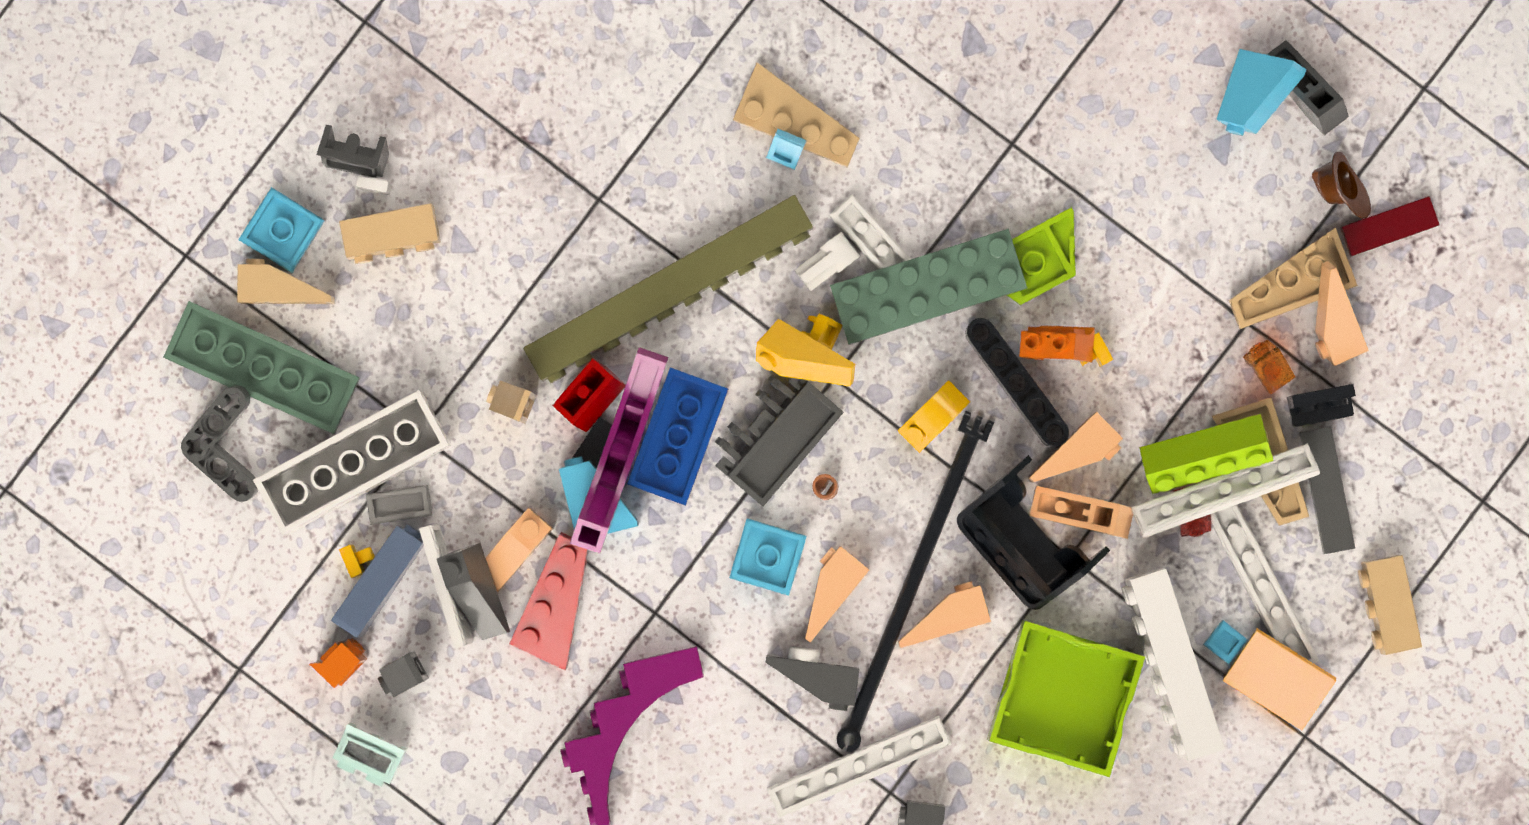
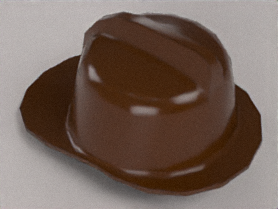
[1312,152,1371,219]

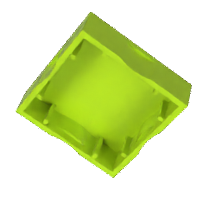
[987,620,1145,777]

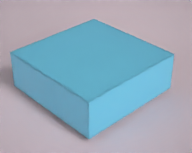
[766,129,807,170]
[1203,620,1248,664]

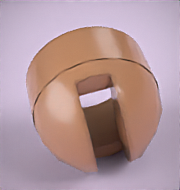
[812,474,838,500]

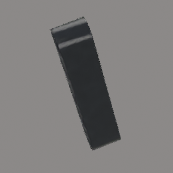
[965,318,1069,447]

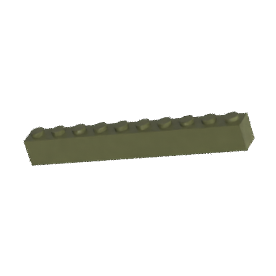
[523,195,813,384]

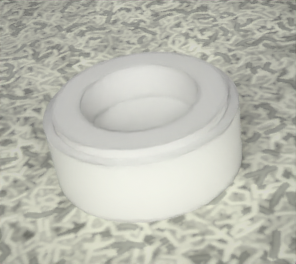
[788,646,820,663]

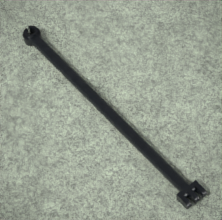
[836,411,994,752]

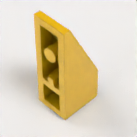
[756,318,856,386]

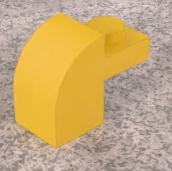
[898,380,970,453]

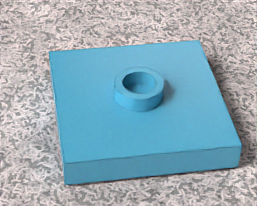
[238,187,325,273]
[729,518,807,596]

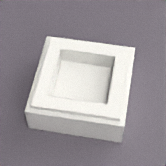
[356,175,391,195]

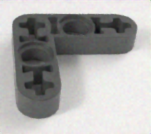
[181,385,258,502]

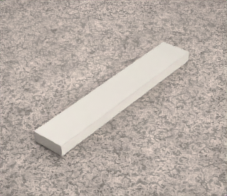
[1131,443,1320,538]
[1207,504,1319,664]
[767,715,952,818]

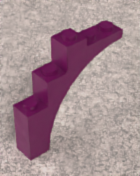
[570,347,669,554]
[560,646,704,825]

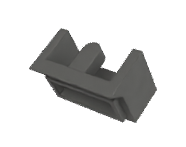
[316,125,389,178]

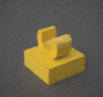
[802,313,843,350]
[1080,332,1114,367]
[339,544,375,578]

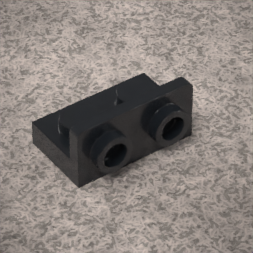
[1287,384,1356,427]

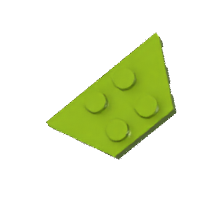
[1006,207,1076,305]

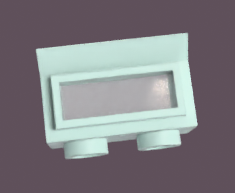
[333,723,408,787]

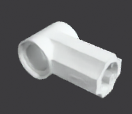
[795,232,860,292]

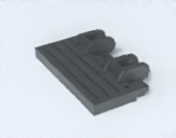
[715,375,844,507]

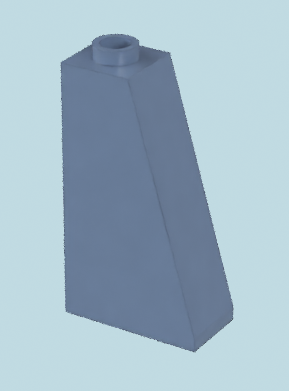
[331,524,424,638]

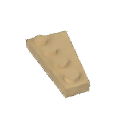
[733,63,860,168]
[1229,228,1358,329]
[1212,397,1309,526]

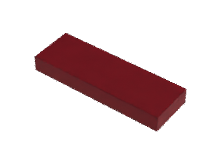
[1340,196,1440,257]

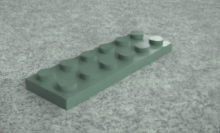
[830,229,1027,345]
[163,301,360,434]

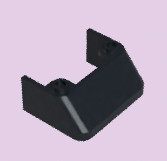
[957,455,1110,610]

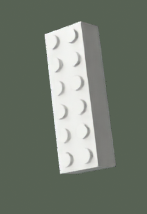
[253,390,451,535]
[1121,568,1225,761]

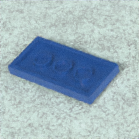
[627,367,729,506]

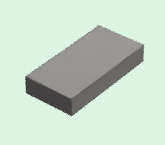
[366,485,433,525]

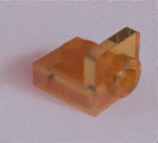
[1243,340,1296,395]

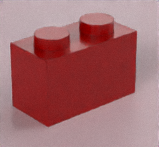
[552,358,626,432]

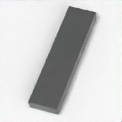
[1299,426,1355,554]

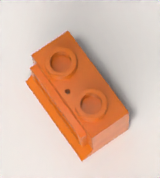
[1019,325,1095,362]
[309,638,367,688]

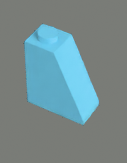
[1216,49,1306,136]
[559,456,639,534]

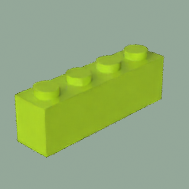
[1139,414,1274,494]

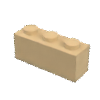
[339,203,441,264]
[1358,555,1422,655]

